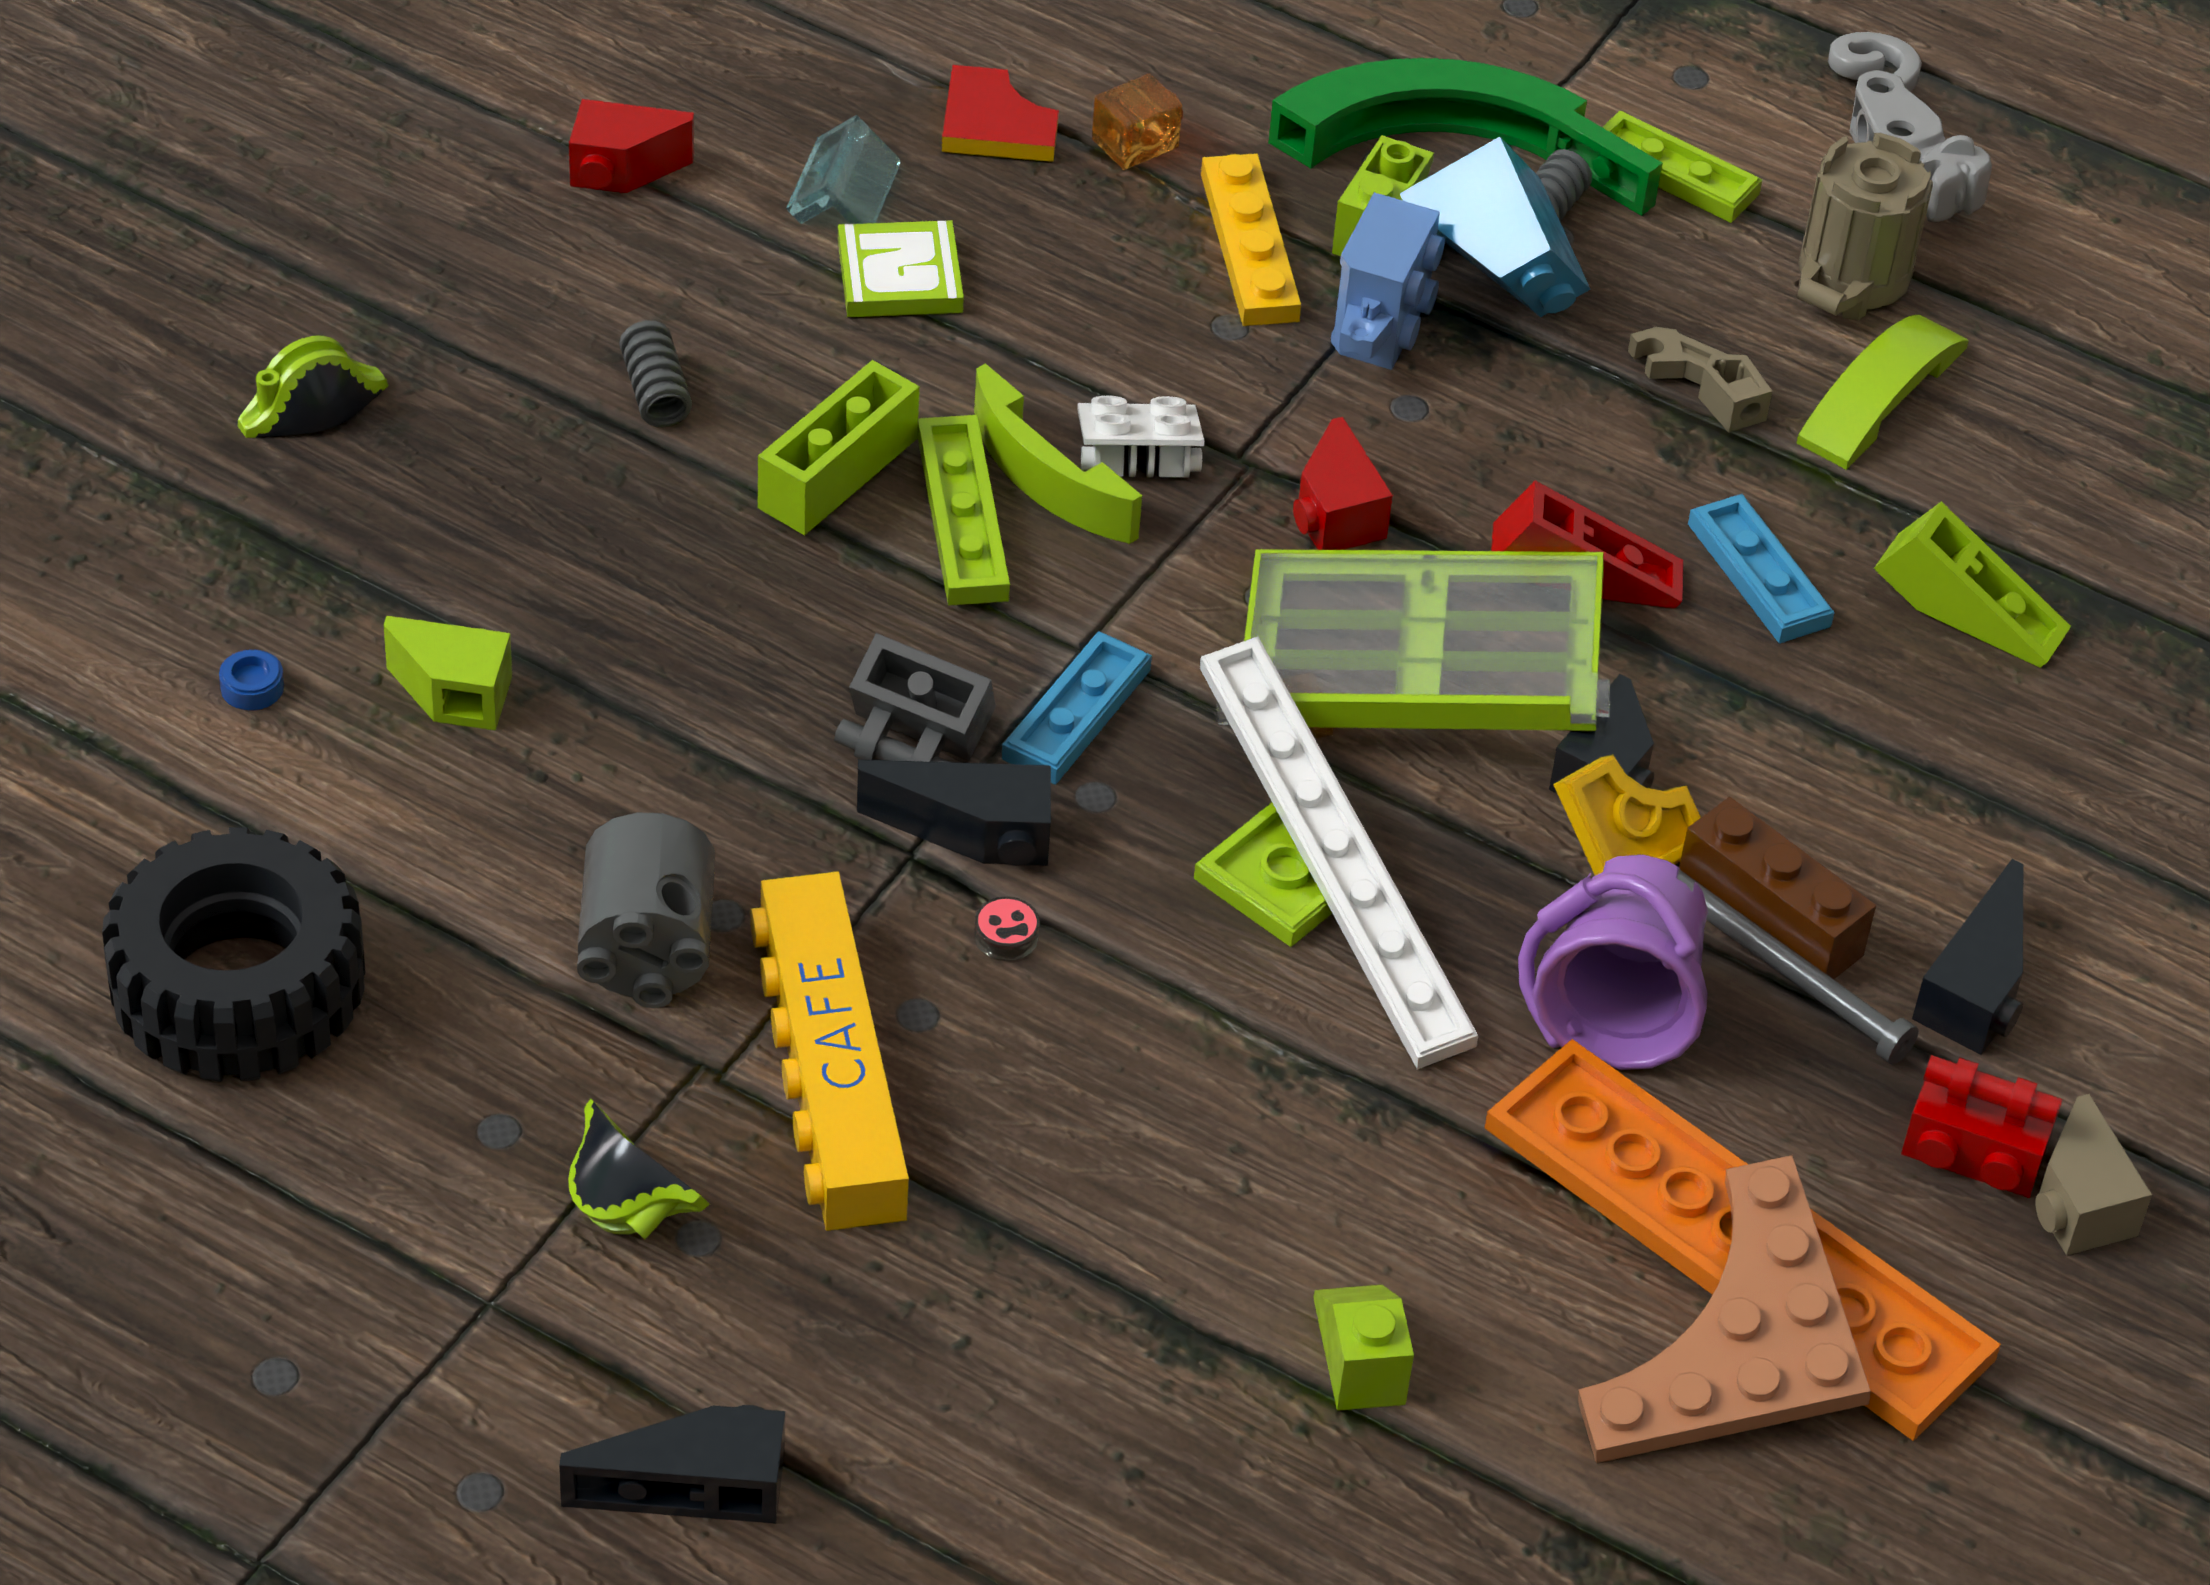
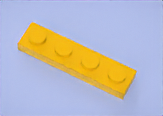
[1201,153,1301,326]

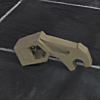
[1628,327,1772,432]

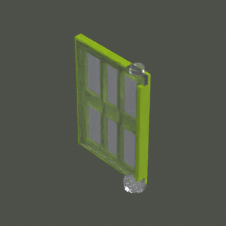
[1217,549,1610,731]

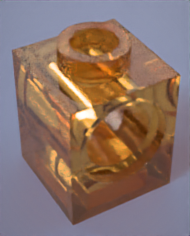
[1092,73,1183,170]

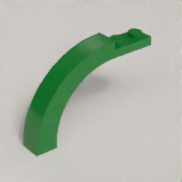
[1268,58,1663,216]

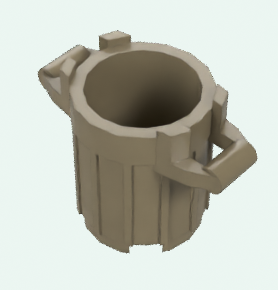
[1797,133,1933,321]

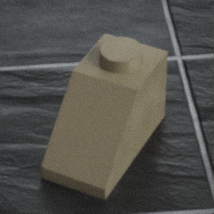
[2035,1094,2152,1256]

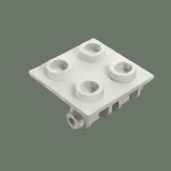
[1077,396,1204,478]

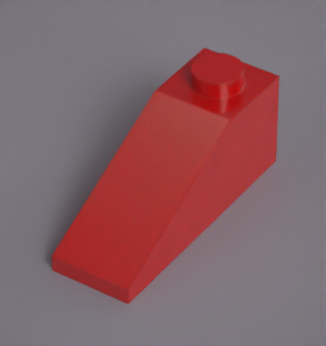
[1491,480,1683,609]

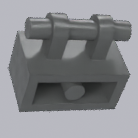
[834,633,996,762]

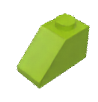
[1314,1284,1414,1411]

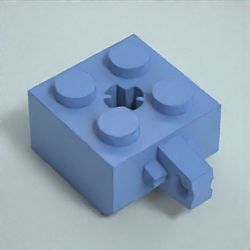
[1331,192,1445,370]

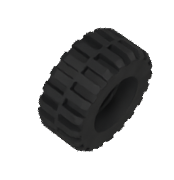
[102,827,366,1082]

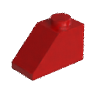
[569,99,694,193]
[1293,416,1393,550]

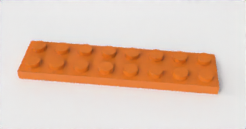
[1485,1039,2001,1441]

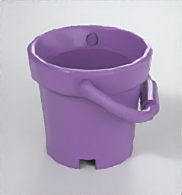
[1518,855,1708,1070]

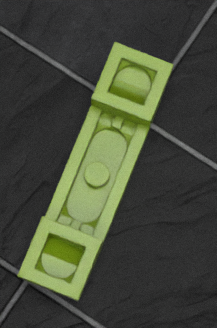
[1797,314,1969,470]
[974,363,1142,544]

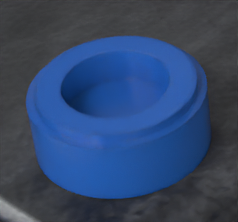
[219,650,284,710]

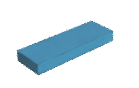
[1688,494,1834,644]
[1002,631,1152,785]

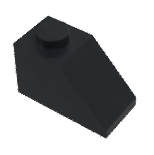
[1549,674,1654,794]

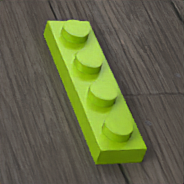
[918,415,1010,606]

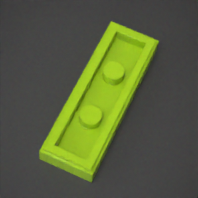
[1603,111,1763,223]

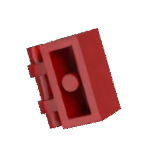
[1901,1055,2063,1198]

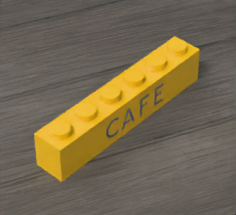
[750,871,909,1231]

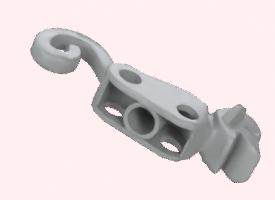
[1828,32,1992,222]

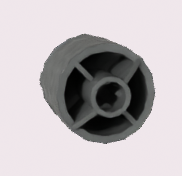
[577,812,715,1008]

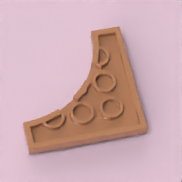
[1578,1155,1871,1463]

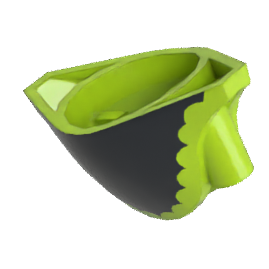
[237,336,388,438]
[568,1098,710,1239]

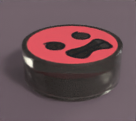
[974,896,1040,961]

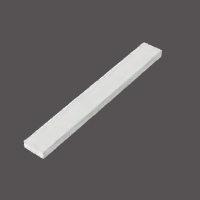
[1200,636,1478,1070]

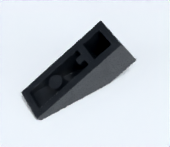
[857,759,1051,866]
[1912,859,2024,1055]
[559,1405,785,1524]

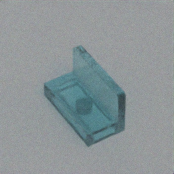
[786,115,901,224]

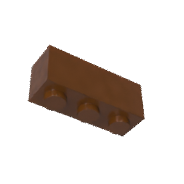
[1679,796,1876,979]

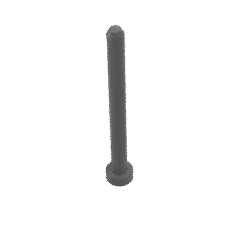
[1677,869,1919,1065]

